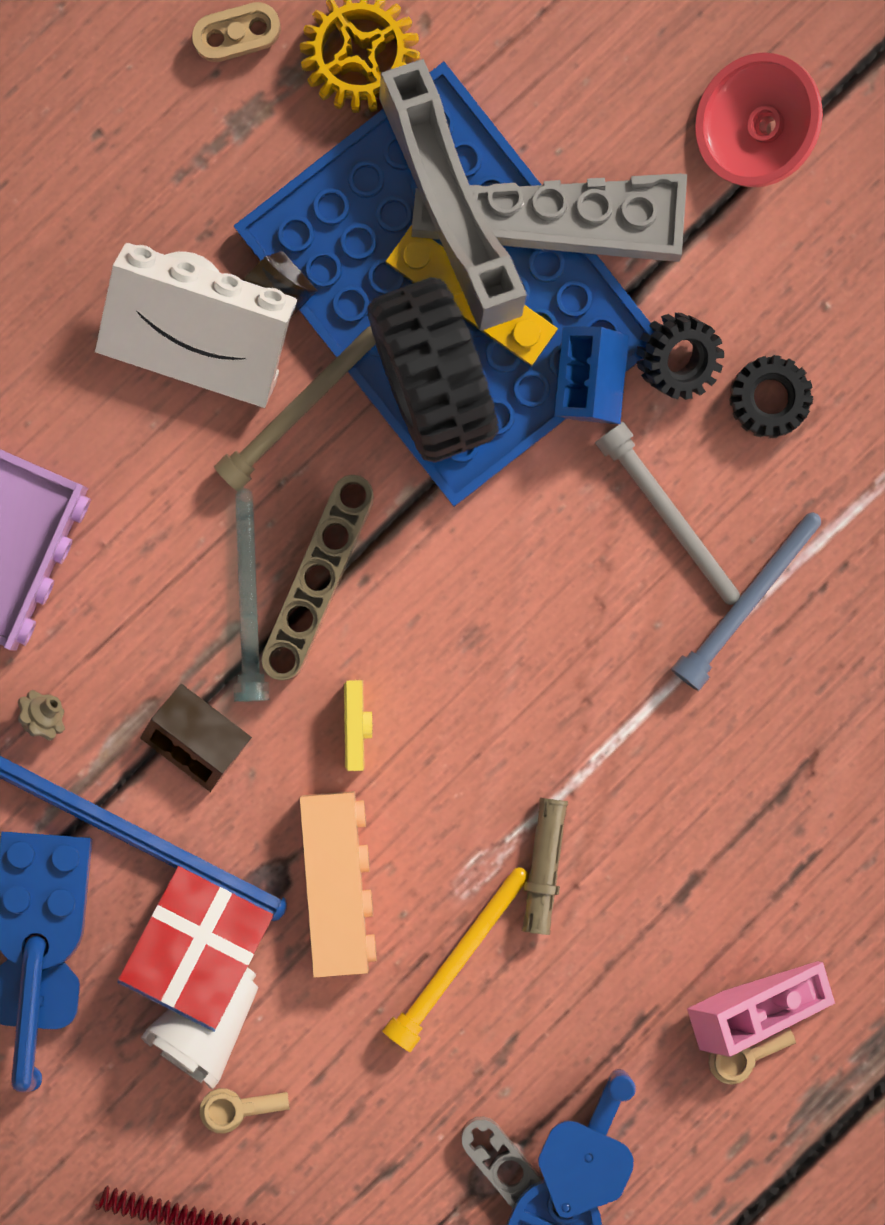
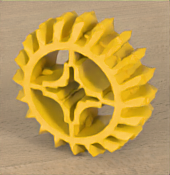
[300,0,420,113]

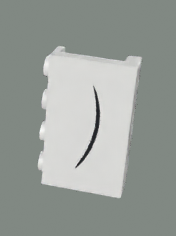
[95,243,297,408]

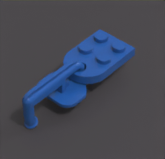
[0,831,92,1092]
[506,1069,636,1225]

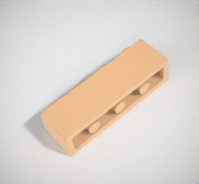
[300,791,377,977]

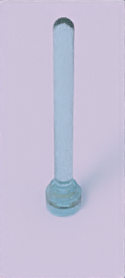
[233,488,270,702]

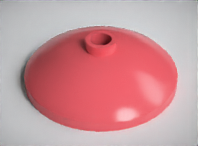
[695,53,823,187]

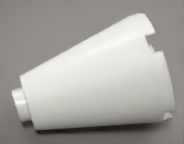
[141,967,259,1089]

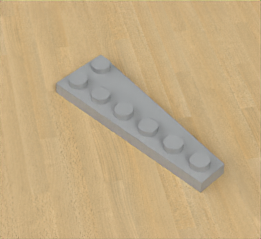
[411,173,687,262]

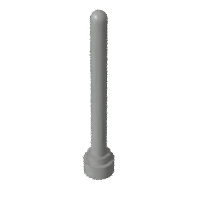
[595,422,740,605]

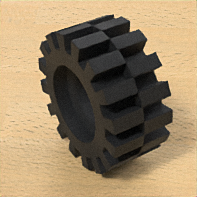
[636,313,724,400]
[729,355,813,438]

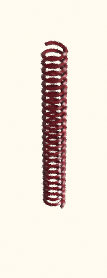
[94,1185,266,1225]

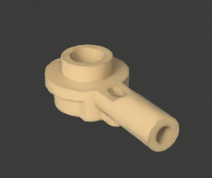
[708,1027,796,1085]
[200,1088,290,1134]

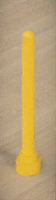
[382,867,528,1053]

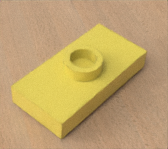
[344,680,373,771]

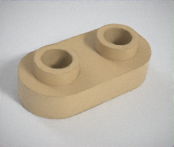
[192,2,281,62]

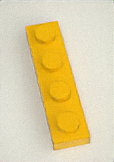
[386,225,558,367]

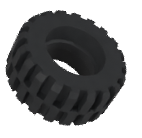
[367,277,499,462]

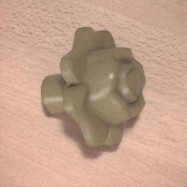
[17,690,65,740]

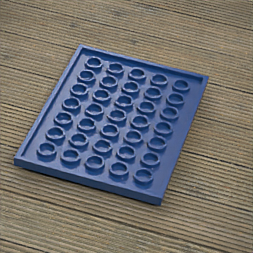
[234,61,654,507]

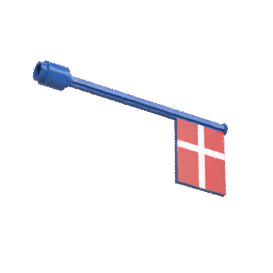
[0,756,287,1032]

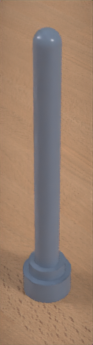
[671,512,821,692]

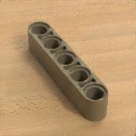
[262,475,374,681]

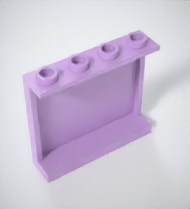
[0,449,91,651]

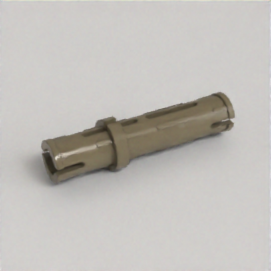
[522,798,568,935]

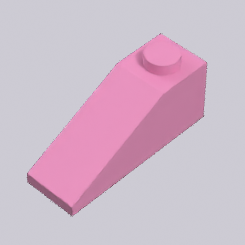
[687,961,835,1057]

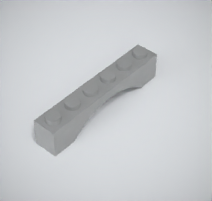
[379,59,527,331]

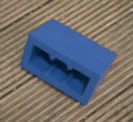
[554,326,629,424]

